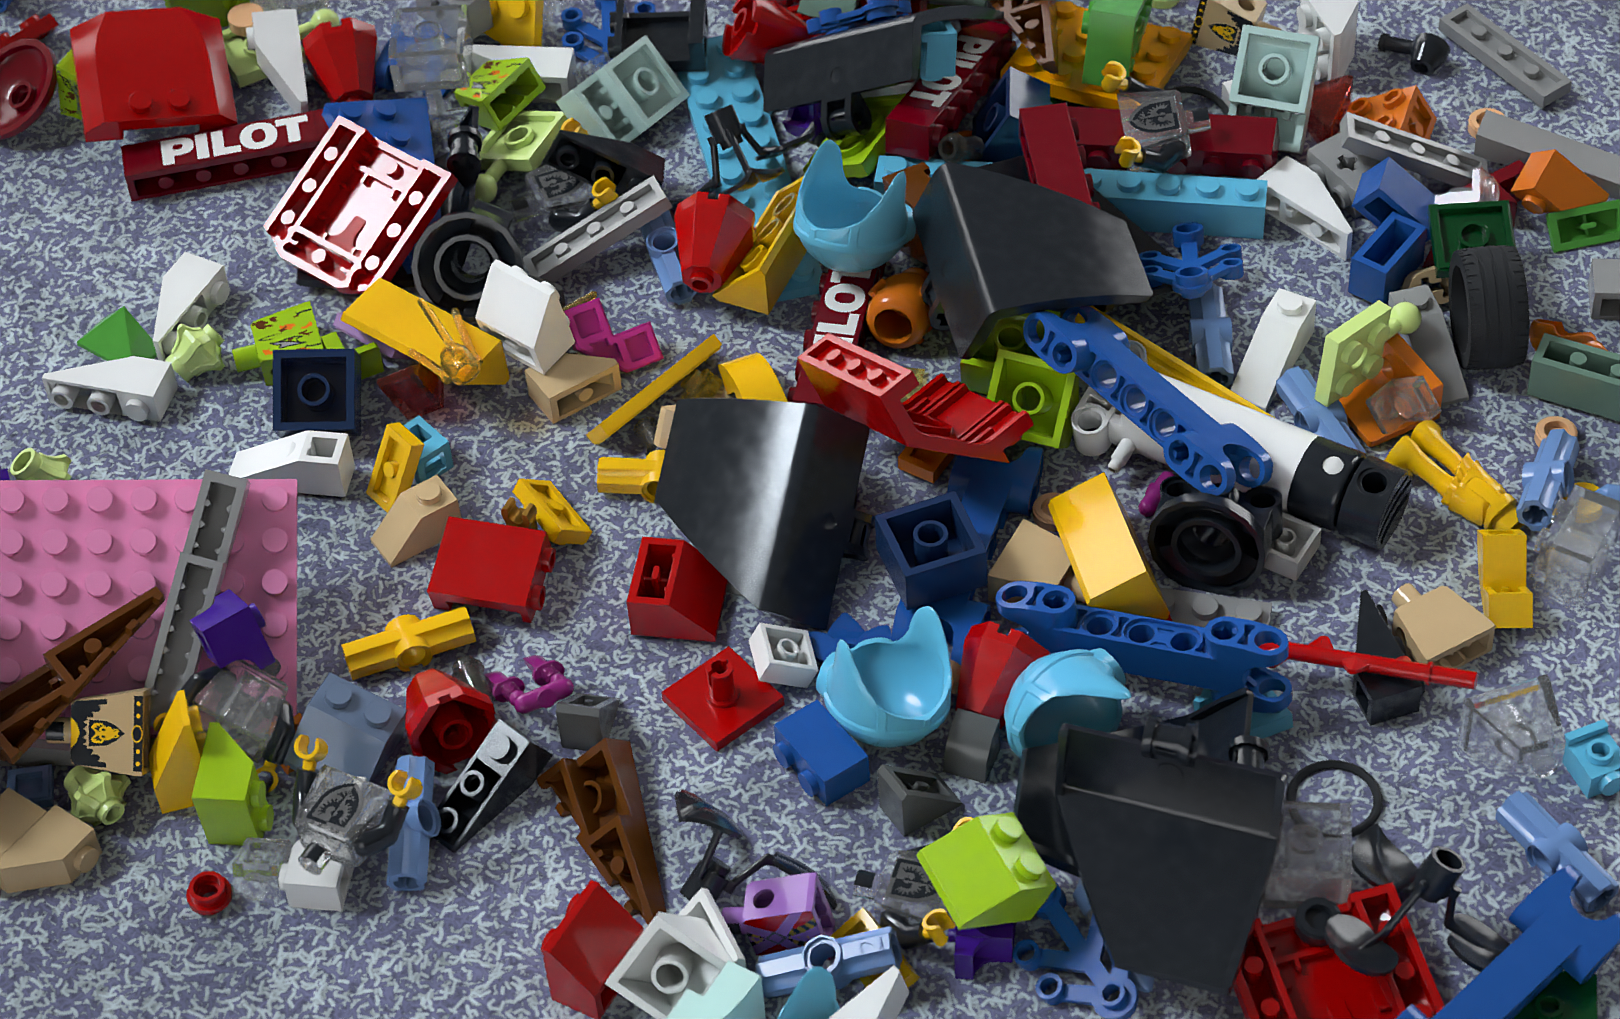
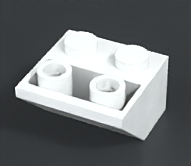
[1296,0,1359,91]
[475,259,575,375]

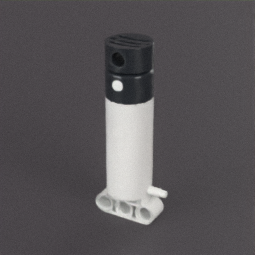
[1071,340,1413,549]

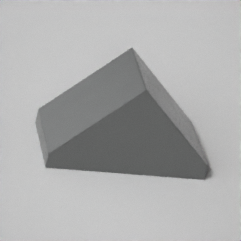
[556,693,620,751]
[877,764,962,837]

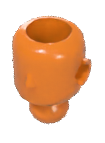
[866,267,932,349]

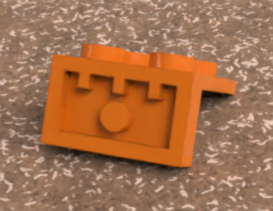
[1339,85,1437,171]
[1338,333,1444,447]

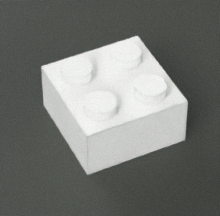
[1264,512,1322,581]
[749,623,819,688]

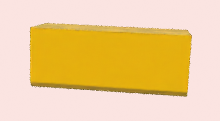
[712,176,807,315]
[340,277,510,385]
[1048,472,1170,620]

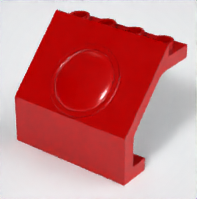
[797,333,1034,463]

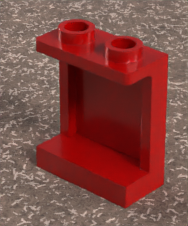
[427,516,556,623]

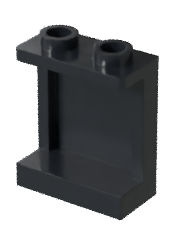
[607,0,709,72]

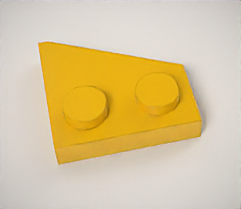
[484,0,544,47]

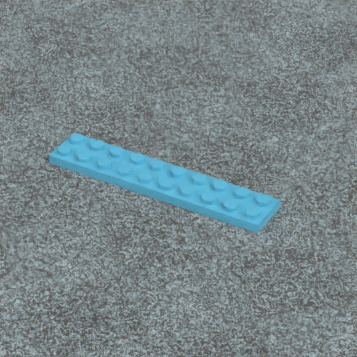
[676,35,822,302]

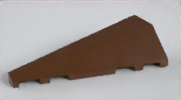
[988,0,1058,74]
[0,586,165,765]
[536,738,667,925]

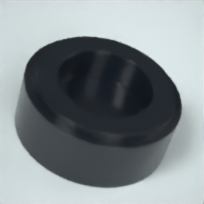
[1293,897,1341,947]

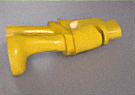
[1384,419,1524,529]

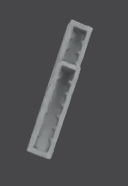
[1474,110,1620,199]
[144,469,251,728]

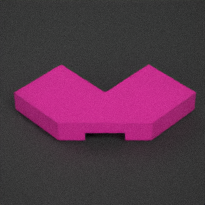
[563,298,664,373]

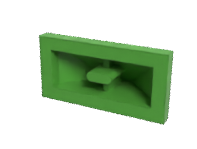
[1545,199,1620,253]
[76,306,157,361]

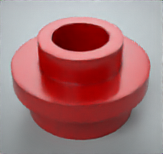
[186,871,233,915]

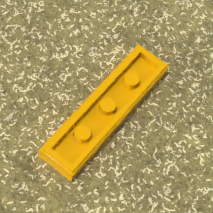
[586,334,722,445]

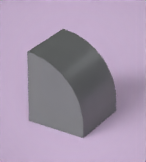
[943,708,1000,784]

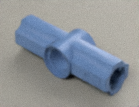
[640,210,698,305]
[1188,281,1234,387]
[1276,366,1367,455]
[1516,429,1580,531]
[381,755,441,891]
[1495,790,1619,913]
[755,926,902,999]

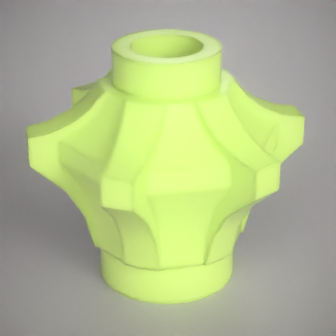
[165,323,225,382]
[10,448,72,480]
[64,765,131,827]

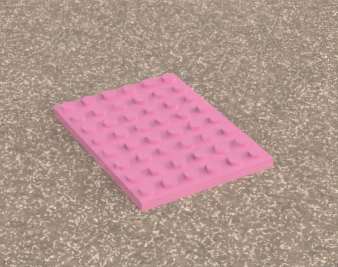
[0,479,298,739]

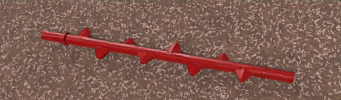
[1150,614,1478,690]

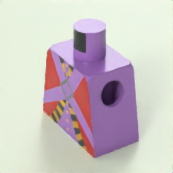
[722,872,835,960]

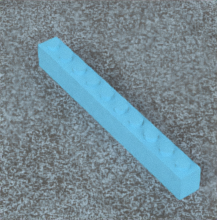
[874,155,1268,239]

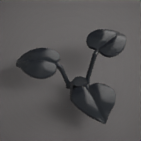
[669,104,816,210]
[674,789,837,910]
[1323,823,1510,977]

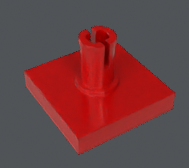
[661,646,785,752]

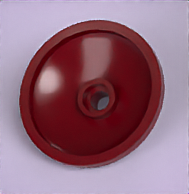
[0,39,57,140]

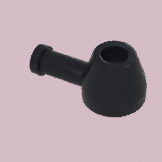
[1378,33,1450,76]

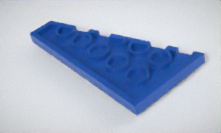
[322,97,441,274]

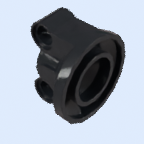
[411,198,524,323]
[1147,475,1283,595]

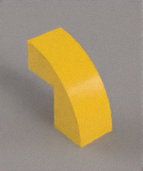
[717,352,788,402]
[1477,529,1533,628]

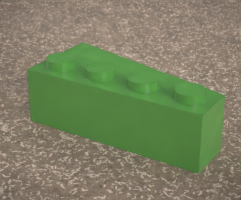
[1081,0,1153,89]

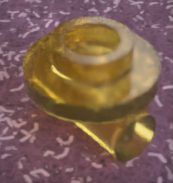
[680,368,723,399]

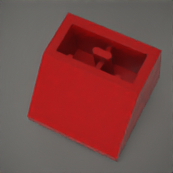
[626,537,728,642]
[541,880,644,1019]

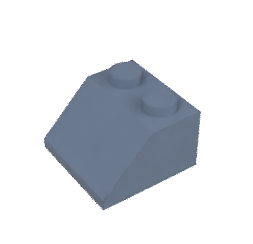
[283,672,407,789]

